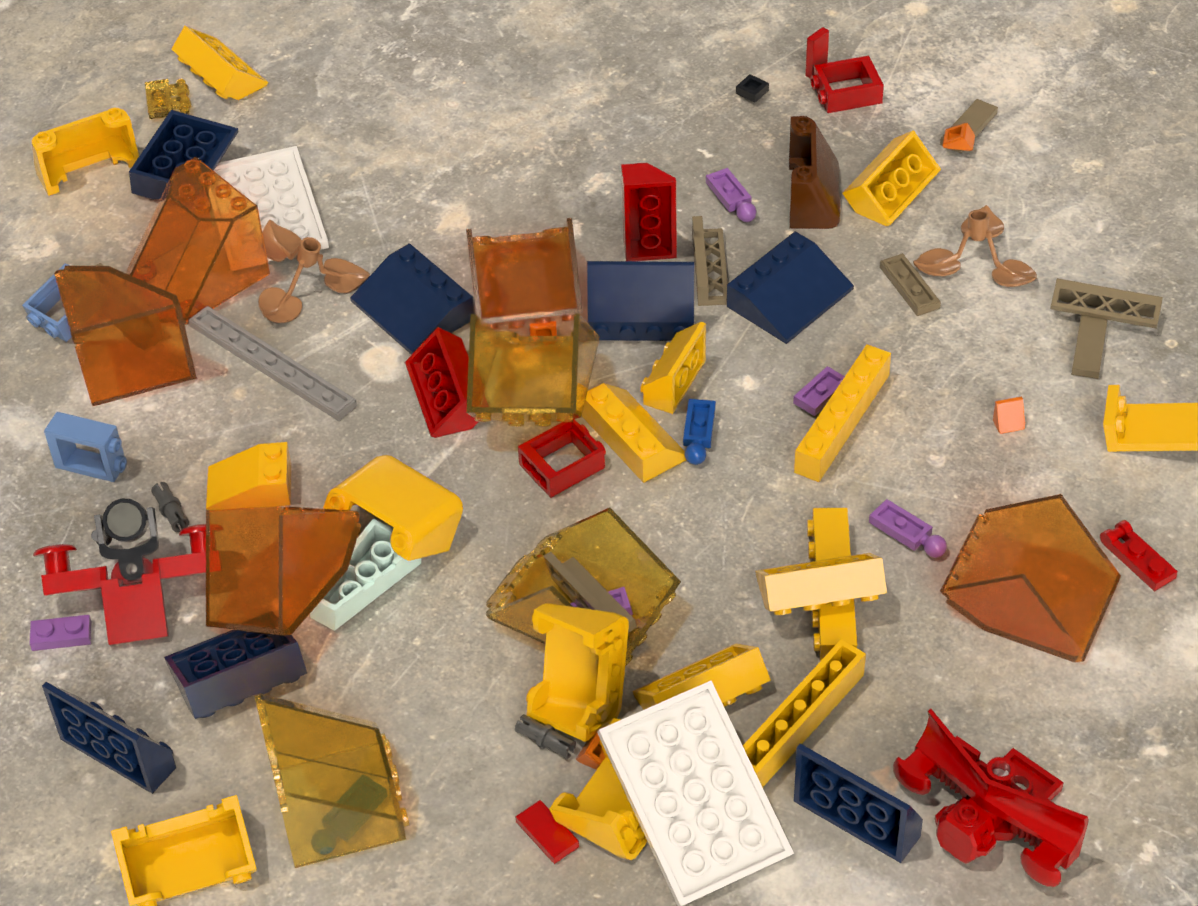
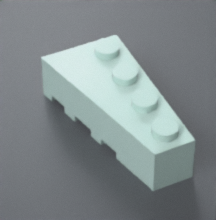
[310,518,421,631]

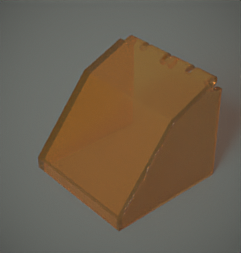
[54,266,197,407]
[940,494,1121,663]
[206,506,361,636]

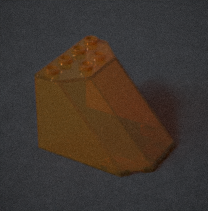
[124,157,270,325]
[466,218,583,330]

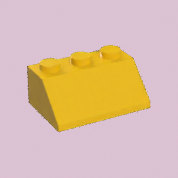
[640,322,706,414]

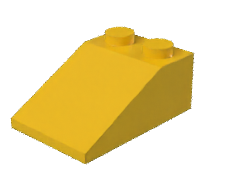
[206,442,291,512]

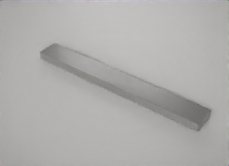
[189,306,357,421]

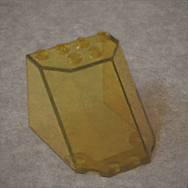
[466,314,599,427]
[486,507,681,666]
[254,693,409,868]

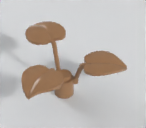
[913,205,1037,287]
[258,220,370,323]

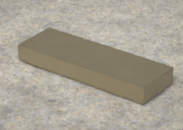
[940,99,998,153]
[880,253,941,316]
[1071,315,1108,379]

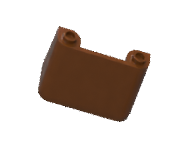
[789,116,840,229]

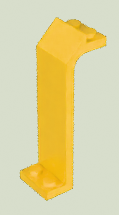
[1103,385,1198,452]

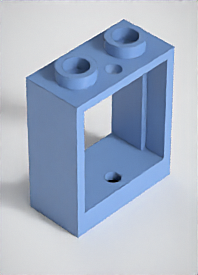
[22,263,109,342]
[44,412,127,482]

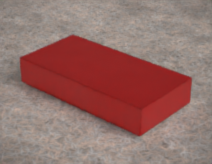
[805,27,829,79]
[515,800,579,864]

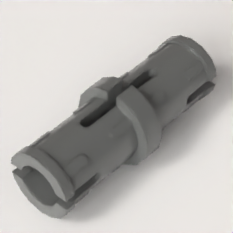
[151,482,189,532]
[515,714,576,759]

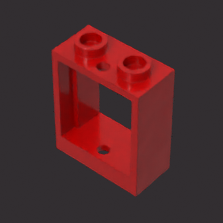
[811,55,884,113]
[518,417,606,498]

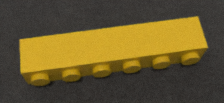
[794,344,891,482]
[807,508,857,661]
[743,639,866,788]

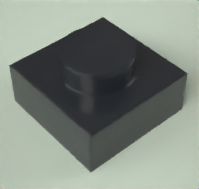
[736,74,769,103]

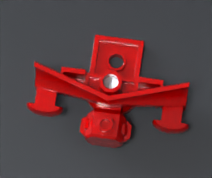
[893,709,1089,887]

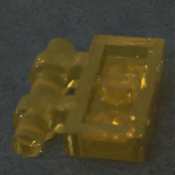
[145,79,191,119]

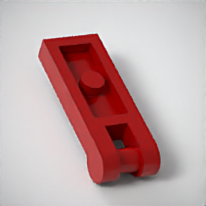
[1100,520,1178,592]

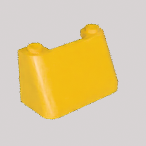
[32,108,139,196]
[323,455,463,561]
[526,603,629,742]
[549,718,647,860]
[111,795,257,906]

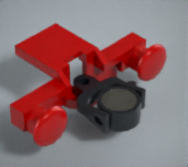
[33,498,222,645]

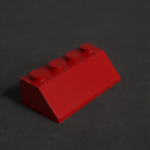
[621,163,677,261]
[405,327,489,438]

